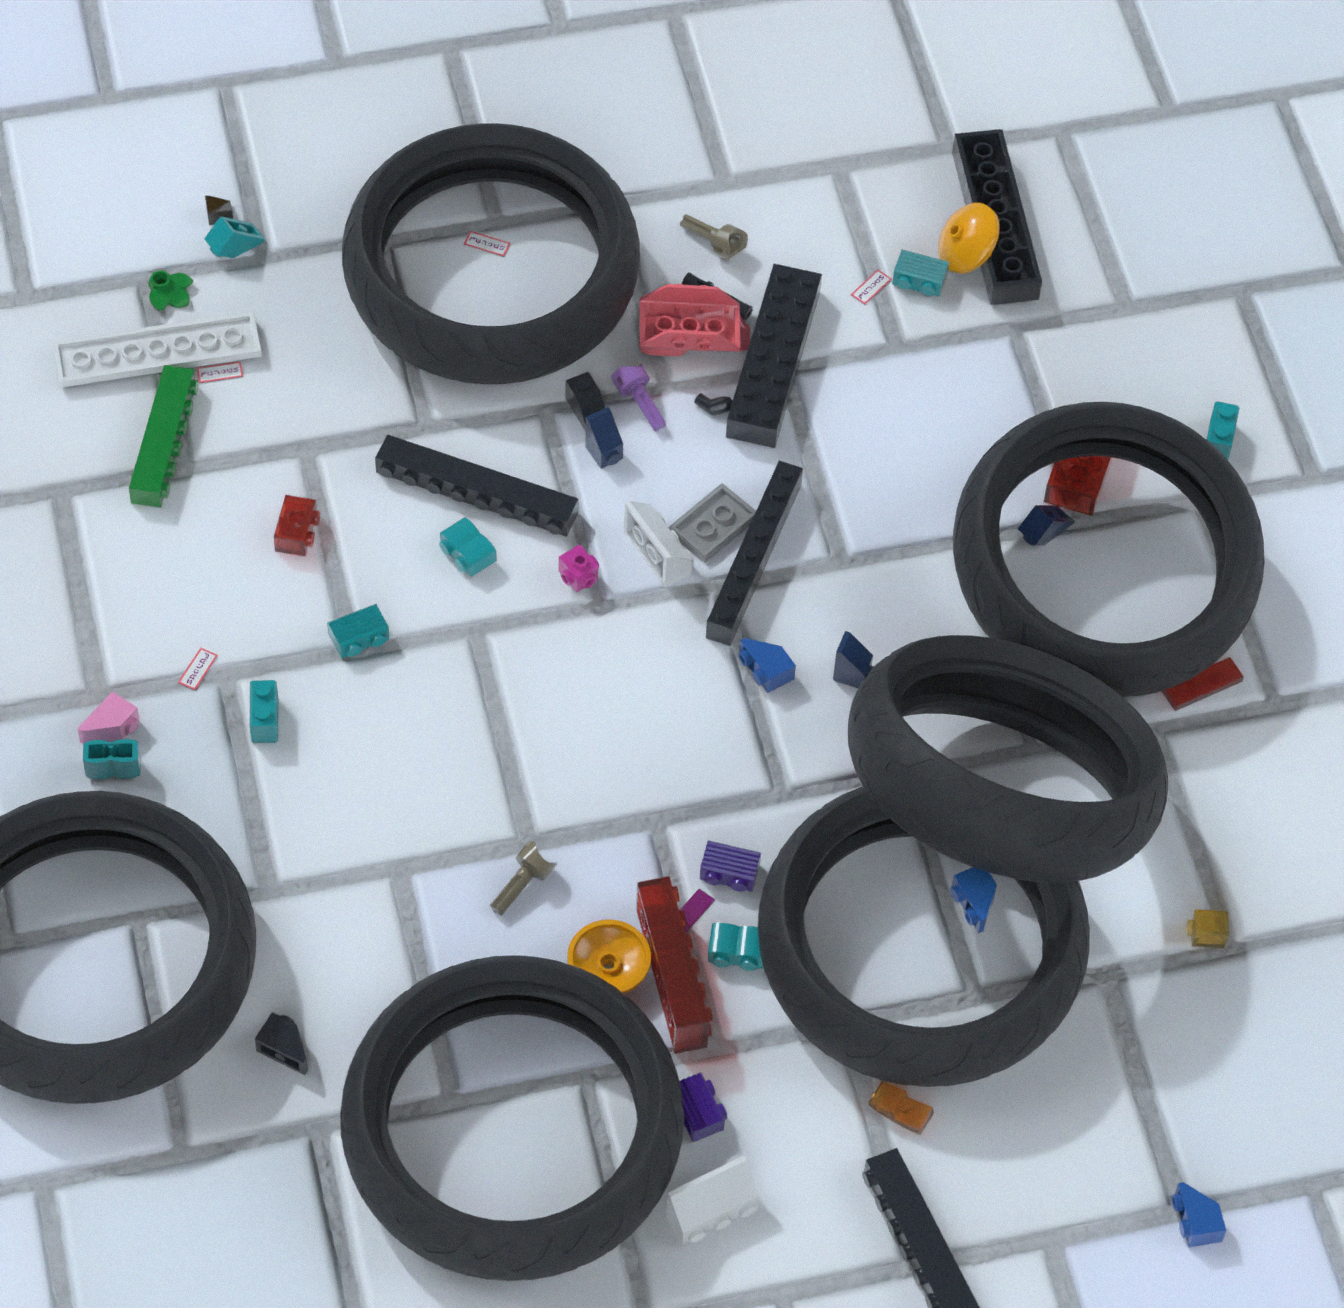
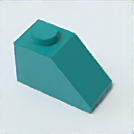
[204,216,266,258]

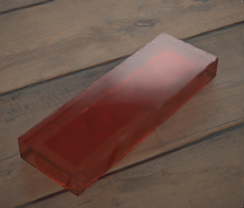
[1161,657,1244,711]

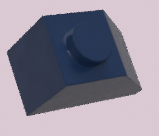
[585,407,623,469]
[1018,505,1075,546]
[833,631,874,688]

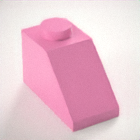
[78,691,140,744]

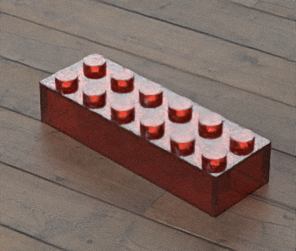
[636,876,713,1054]

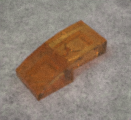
[868,1081,934,1135]

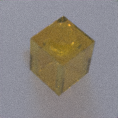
[1186,909,1229,949]

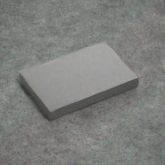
[668,483,756,563]

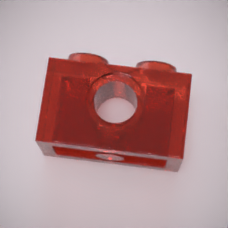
[274,495,321,557]

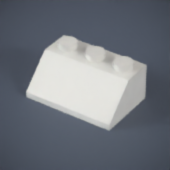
[624,501,693,588]
[666,1155,759,1245]

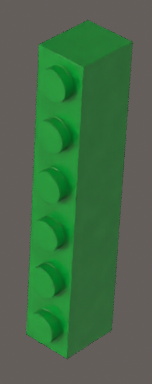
[129,365,199,508]

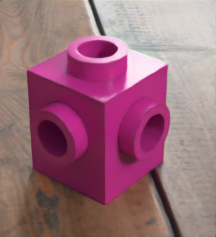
[558,544,599,593]

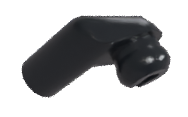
[694,393,733,415]

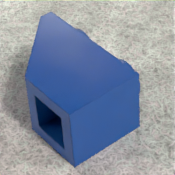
[738,638,796,693]
[950,867,997,934]
[1172,1182,1226,1247]

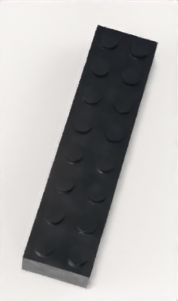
[952,129,1042,305]
[726,263,822,448]

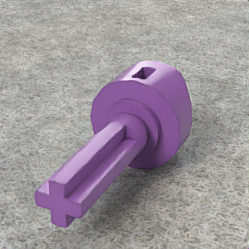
[611,364,666,432]

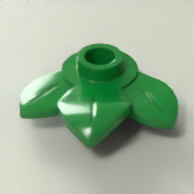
[148,270,194,311]

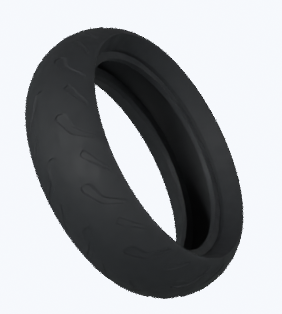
[342,123,640,384]
[953,402,1265,697]
[848,635,1168,883]
[757,787,1090,1087]
[0,791,256,1104]
[340,955,684,1281]

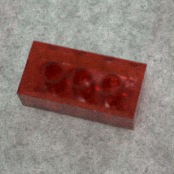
[1043,456,1113,517]

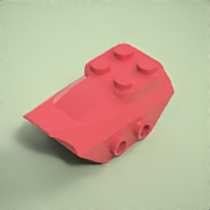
[638,284,750,356]

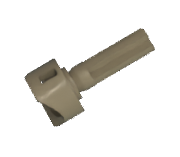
[680,214,748,260]
[489,841,557,916]

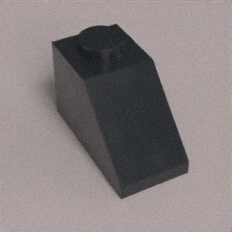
[565,372,606,432]
[255,1012,308,1075]

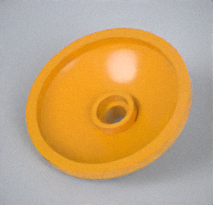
[938,203,999,274]
[567,919,651,994]

